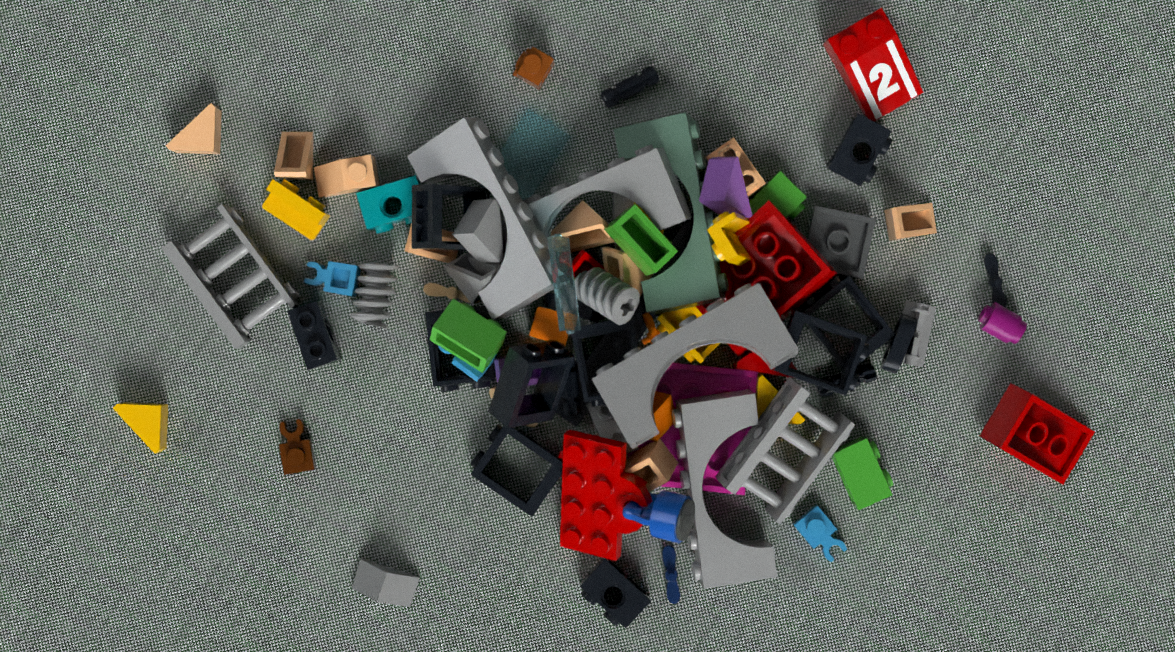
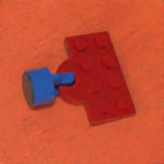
[560,430,695,561]

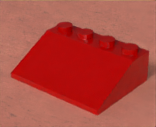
[695,200,837,355]

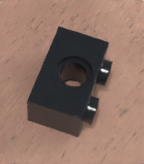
[826,113,893,186]
[287,301,342,370]
[580,558,651,628]

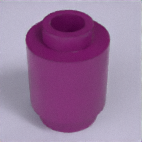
[978,302,1027,344]

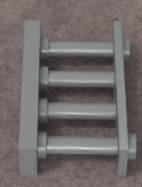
[161,204,300,349]
[715,377,855,524]

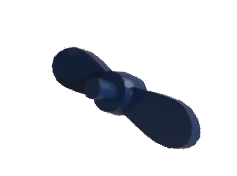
[662,545,680,604]

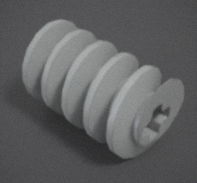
[350,261,399,328]
[572,267,640,326]

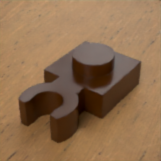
[279,418,316,475]

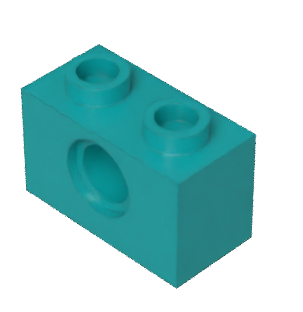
[356,175,421,234]

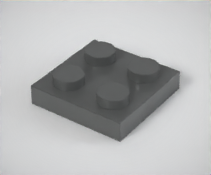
[807,205,876,279]

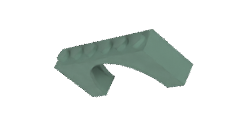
[614,112,729,315]

